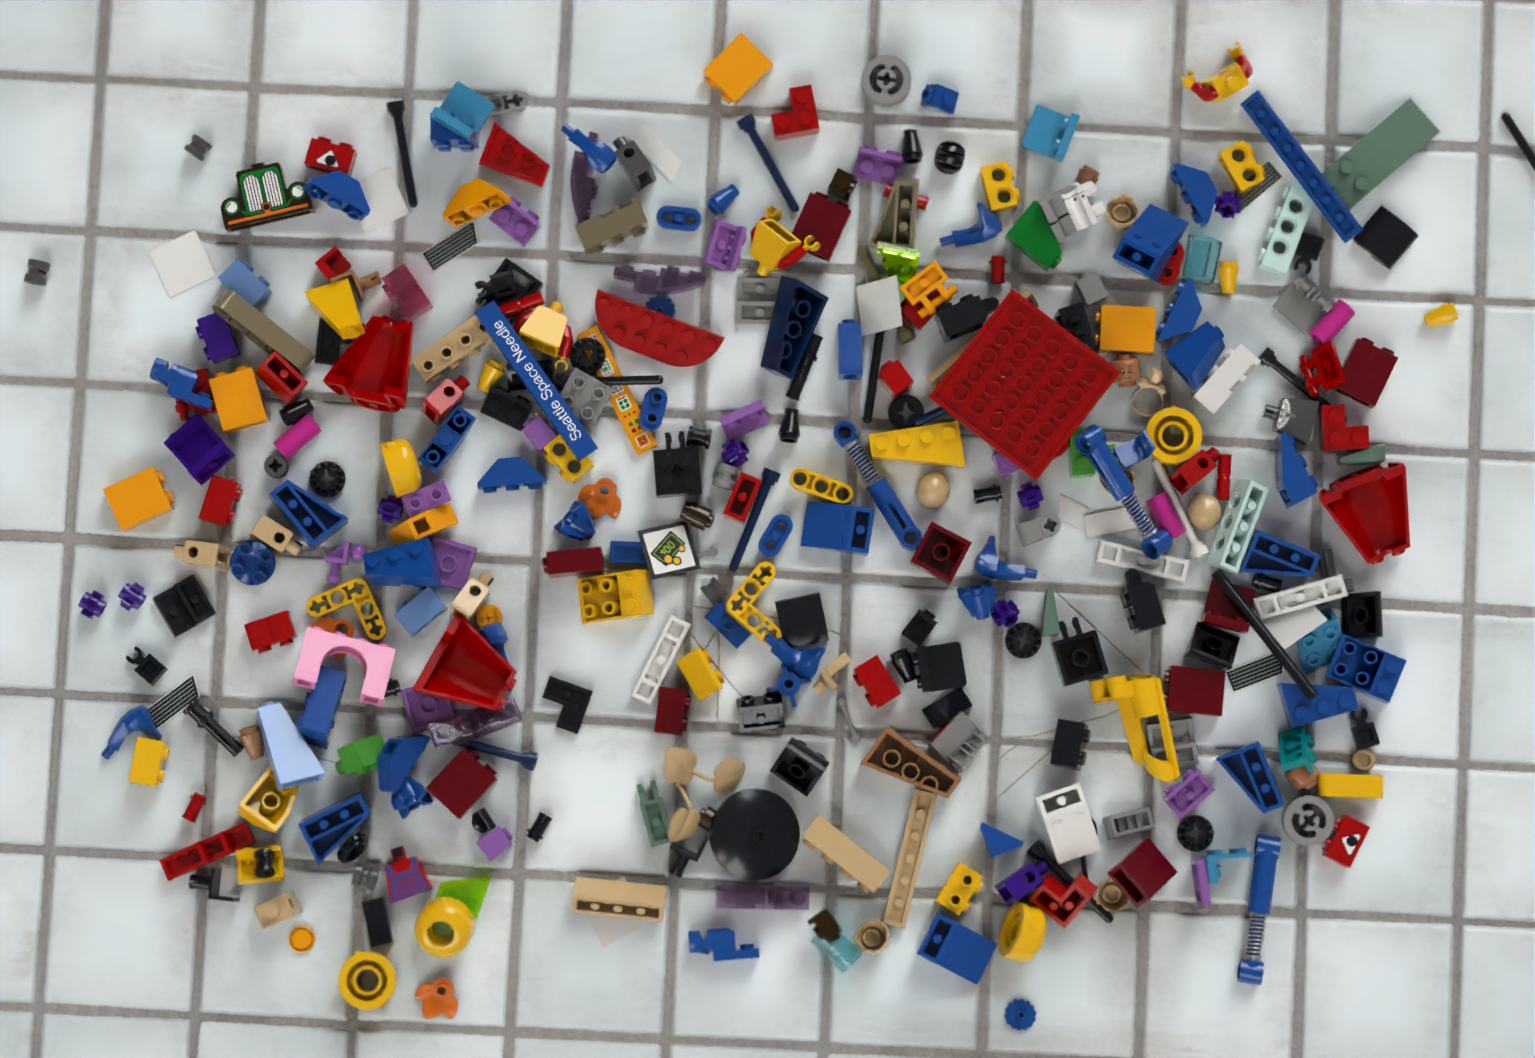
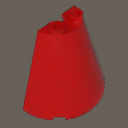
[323,316,414,413]
[1318,462,1410,564]
[412,612,517,711]

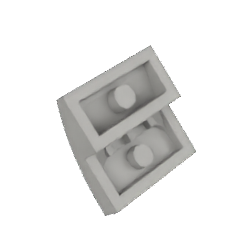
[737,277,781,324]
[1146,716,1199,767]

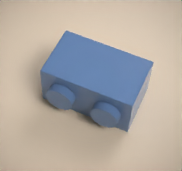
[218,258,272,309]
[394,586,448,637]

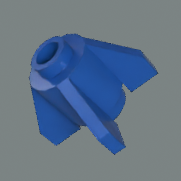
[553,500,596,541]
[957,580,997,620]
[766,663,811,708]
[391,777,433,819]

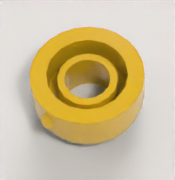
[1144,405,1202,468]
[379,438,422,498]
[414,897,474,958]
[998,901,1047,962]
[338,950,397,1010]

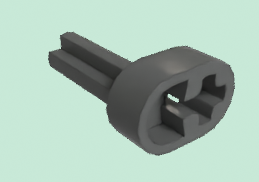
[1318,549,1355,593]

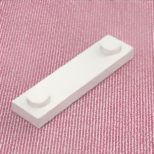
[1095,539,1189,583]
[1253,574,1348,620]
[630,615,691,706]

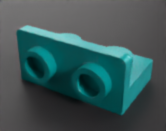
[1278,726,1317,773]

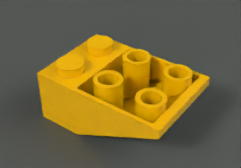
[577,569,655,624]

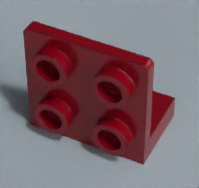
[1200,579,1256,634]

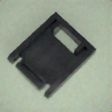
[475,258,543,327]

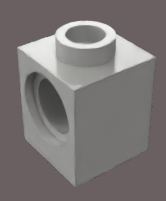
[1074,271,1108,308]

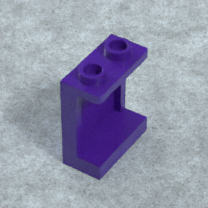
[164,413,235,486]

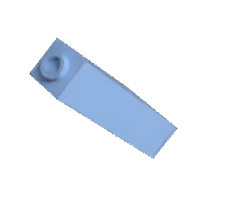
[256,702,324,791]

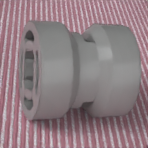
[712,463,739,491]

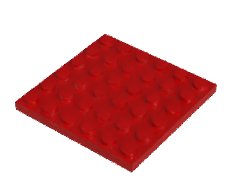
[928,288,1121,481]

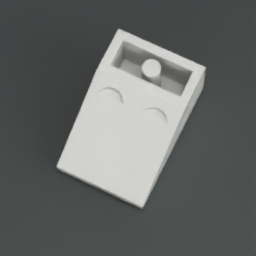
[1035,783,1101,865]

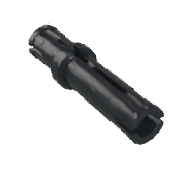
[785,333,823,401]

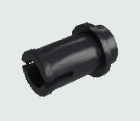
[973,484,1003,504]
[1251,573,1282,592]
[384,678,401,698]
[526,812,552,842]

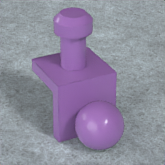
[324,541,367,584]

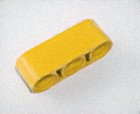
[790,468,853,505]
[1317,774,1384,799]

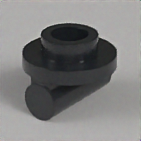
[472,807,496,833]

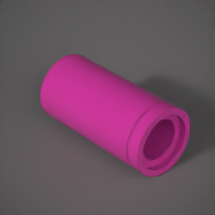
[1308,299,1355,346]
[273,414,322,460]
[1145,491,1186,539]

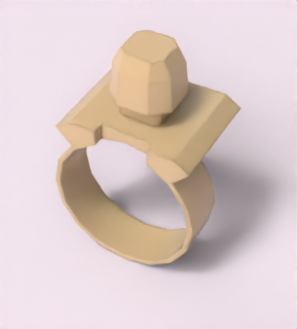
[1132,368,1167,417]
[813,652,852,694]

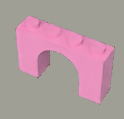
[292,626,396,707]

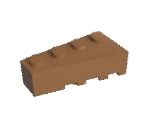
[860,725,962,798]

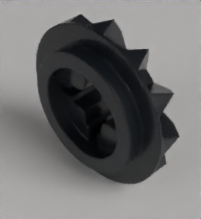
[569,337,606,374]
[888,395,924,429]
[309,461,346,497]
[1005,622,1041,659]
[1177,815,1214,852]
[337,832,368,863]

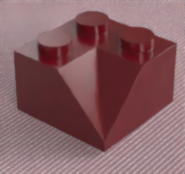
[909,521,972,585]

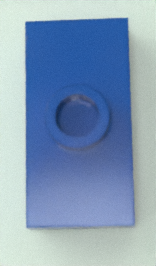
[610,541,647,565]
[704,601,751,649]

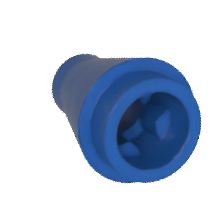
[706,184,740,216]

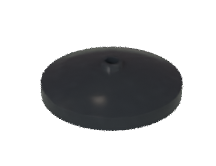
[709,789,800,881]

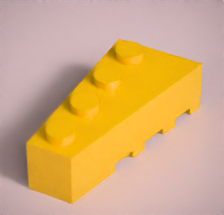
[868,421,965,468]

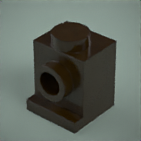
[828,168,858,202]
[807,907,842,945]

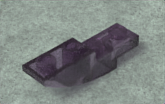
[571,132,602,224]
[613,264,706,295]
[427,698,522,748]
[715,885,809,910]

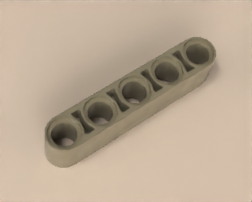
[212,289,314,375]

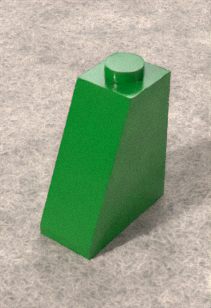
[1005,200,1062,272]

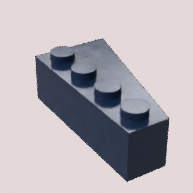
[760,275,829,380]

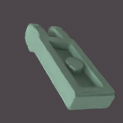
[636,780,670,847]

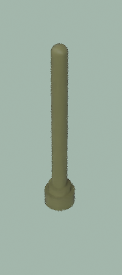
[857,245,916,345]

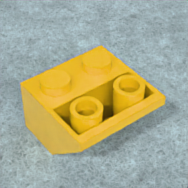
[677,647,725,702]

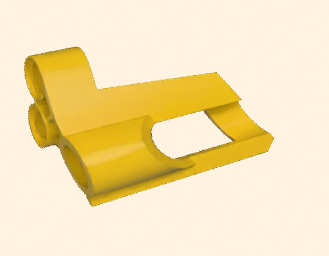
[1089,674,1180,782]

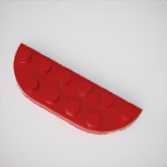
[595,289,725,367]

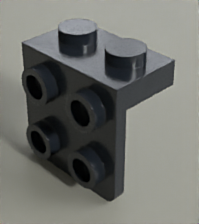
[912,642,967,693]

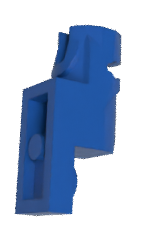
[150,358,215,412]
[688,928,759,961]

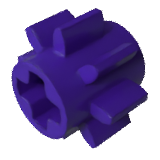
[1215,190,1242,219]
[721,438,749,467]
[1016,482,1044,511]
[377,494,404,523]
[118,582,147,611]
[78,590,107,619]
[990,599,1020,627]

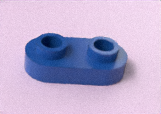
[656,206,701,232]
[638,387,667,432]
[758,514,793,557]

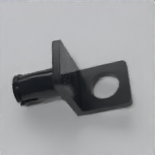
[668,834,709,877]
[189,868,240,901]

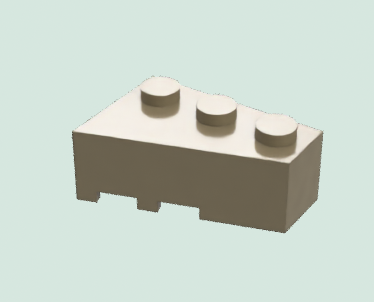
[869,177,920,250]
[575,196,649,255]

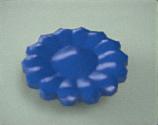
[646,295,675,318]
[1004,999,1036,1031]

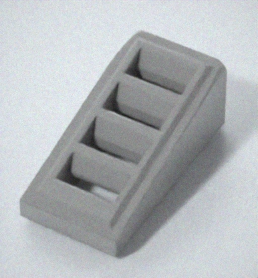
[1103,806,1155,840]

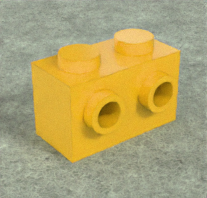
[128,737,170,787]
[935,862,984,915]

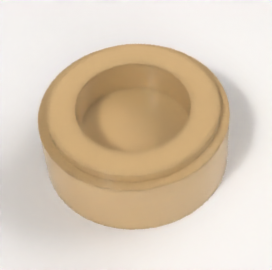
[1351,749,1375,771]

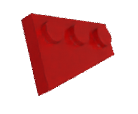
[479,122,550,188]

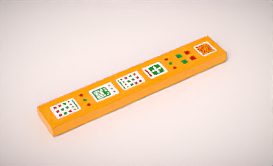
[577,325,658,456]

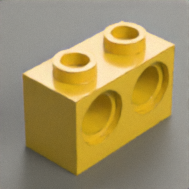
[1217,140,1266,195]
[979,161,1021,213]
[543,435,594,484]

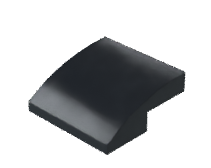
[1353,205,1418,270]
[152,575,216,638]
[775,593,829,648]

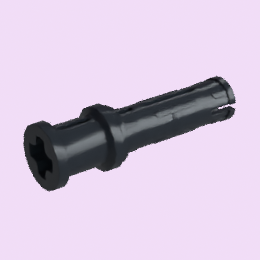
[183,698,244,757]

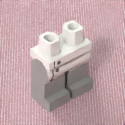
[1037,181,1106,244]

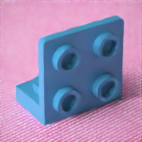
[431,81,495,143]
[1021,105,1080,162]
[1296,607,1342,671]
[1201,848,1252,883]

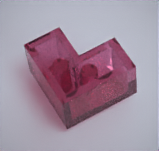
[381,264,433,322]

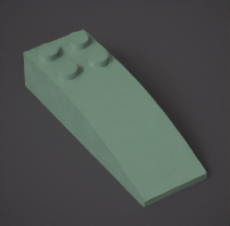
[1322,98,1440,210]

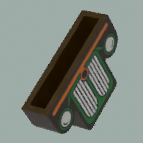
[221,162,316,233]

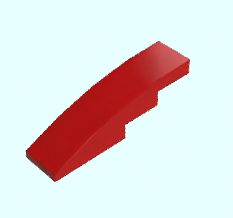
[159,821,256,881]

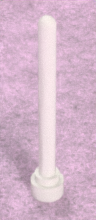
[1152,459,1209,560]

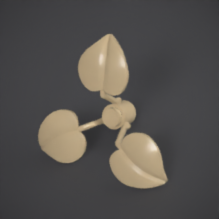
[663,748,745,843]

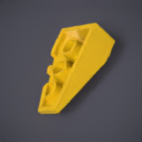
[237,747,312,833]

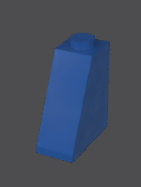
[838,319,862,380]
[1164,321,1225,391]

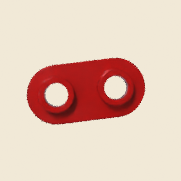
[1157,243,1184,286]

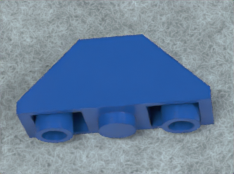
[1169,163,1218,228]
[302,170,370,221]
[1155,278,1202,343]
[417,405,476,473]
[477,457,547,493]
[377,734,431,793]

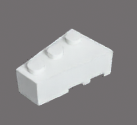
[1191,343,1261,416]

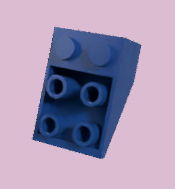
[1112,204,1189,282]
[1275,431,1318,509]
[800,501,875,556]
[1325,634,1407,704]
[916,912,997,985]

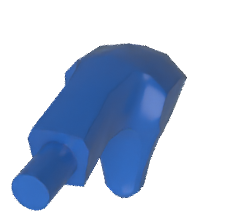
[561,124,617,174]
[939,202,1002,247]
[974,536,1037,581]
[479,622,509,663]
[763,633,826,678]
[101,705,162,759]

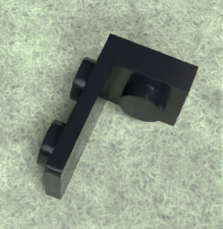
[901,609,937,647]

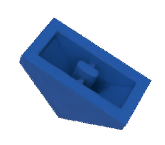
[979,822,1024,857]

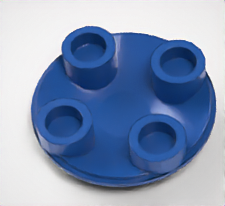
[230,540,276,585]

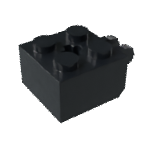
[935,294,999,343]
[1054,302,1098,351]
[653,431,702,498]
[1120,568,1166,634]
[1050,617,1109,687]

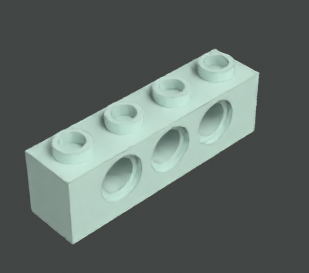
[1257,181,1314,277]
[1206,479,1269,573]

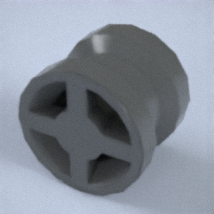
[184,134,212,161]
[264,455,289,479]
[700,577,728,605]

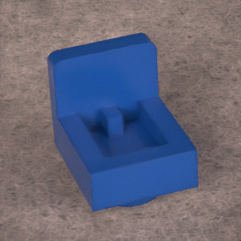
[920,84,959,114]

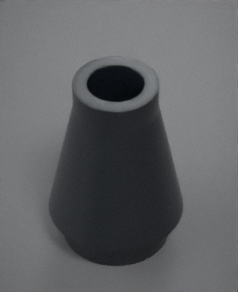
[901,129,923,164]
[279,398,314,427]
[778,408,800,443]
[890,648,916,683]

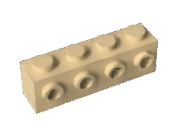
[411,315,494,384]
[802,814,891,893]
[572,877,667,922]

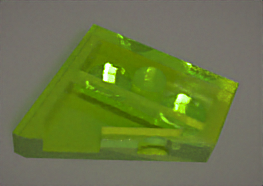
[876,241,921,284]
[436,875,492,918]

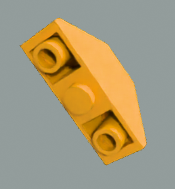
[442,178,511,228]
[388,503,459,546]

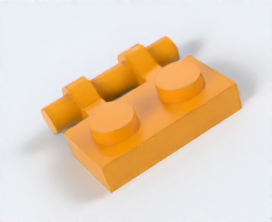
[899,261,958,319]

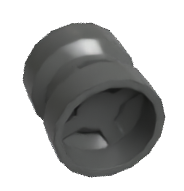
[24,259,51,286]
[351,863,380,891]

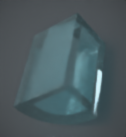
[1179,235,1223,286]
[810,932,862,973]

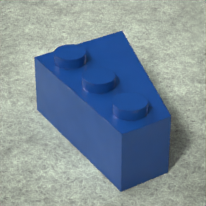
[270,480,348,551]
[1238,528,1321,577]
[362,537,442,588]
[297,665,347,749]
[1277,683,1359,728]
[1216,741,1285,814]
[298,791,371,865]

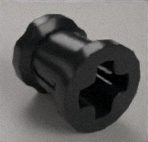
[686,426,712,449]
[254,849,275,878]

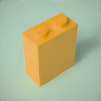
[703,33,773,106]
[1094,305,1156,355]
[209,365,270,434]
[103,466,175,532]

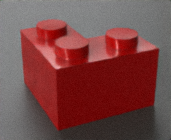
[771,84,819,141]
[1318,404,1370,451]
[1029,873,1097,929]

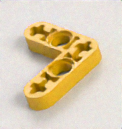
[725,561,782,647]
[306,578,387,641]

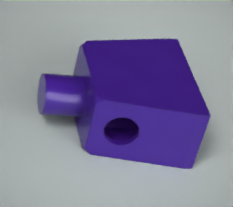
[994,860,1049,905]

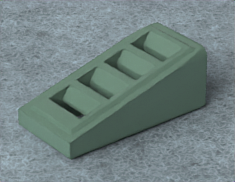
[1337,444,1386,466]
[1041,589,1060,637]

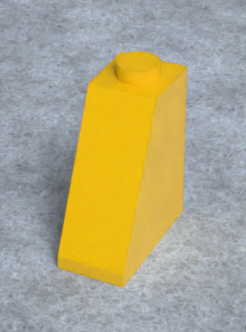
[305,278,365,340]

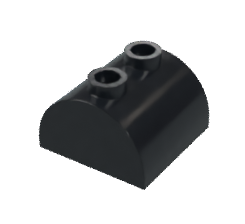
[770,737,830,797]

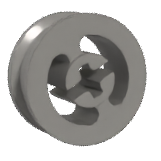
[862,55,911,108]
[1281,795,1334,846]

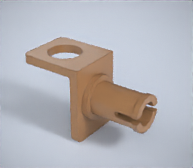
[328,270,382,303]

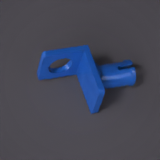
[1114,429,1156,468]

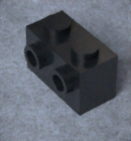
[1050,719,1091,771]

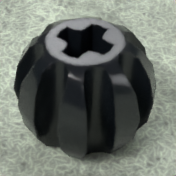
[934,141,965,174]

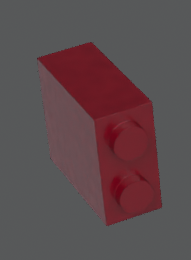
[792,192,851,263]
[1332,337,1398,409]
[543,547,605,578]
[1163,665,1226,717]
[426,748,498,820]
[1107,837,1177,908]

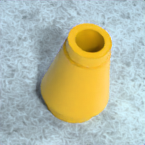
[1217,261,1239,293]
[1423,302,1459,328]
[476,358,505,393]

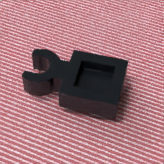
[1293,231,1324,274]
[475,270,517,300]
[126,646,168,686]
[1349,708,1380,751]

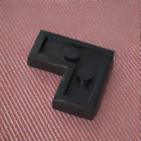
[314,318,365,366]
[542,676,593,734]

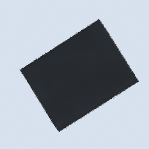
[1341,591,1383,639]
[1185,621,1240,671]

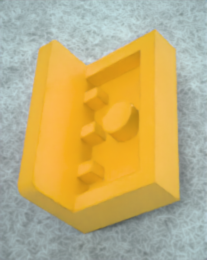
[235,845,285,885]

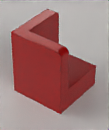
[315,246,351,280]

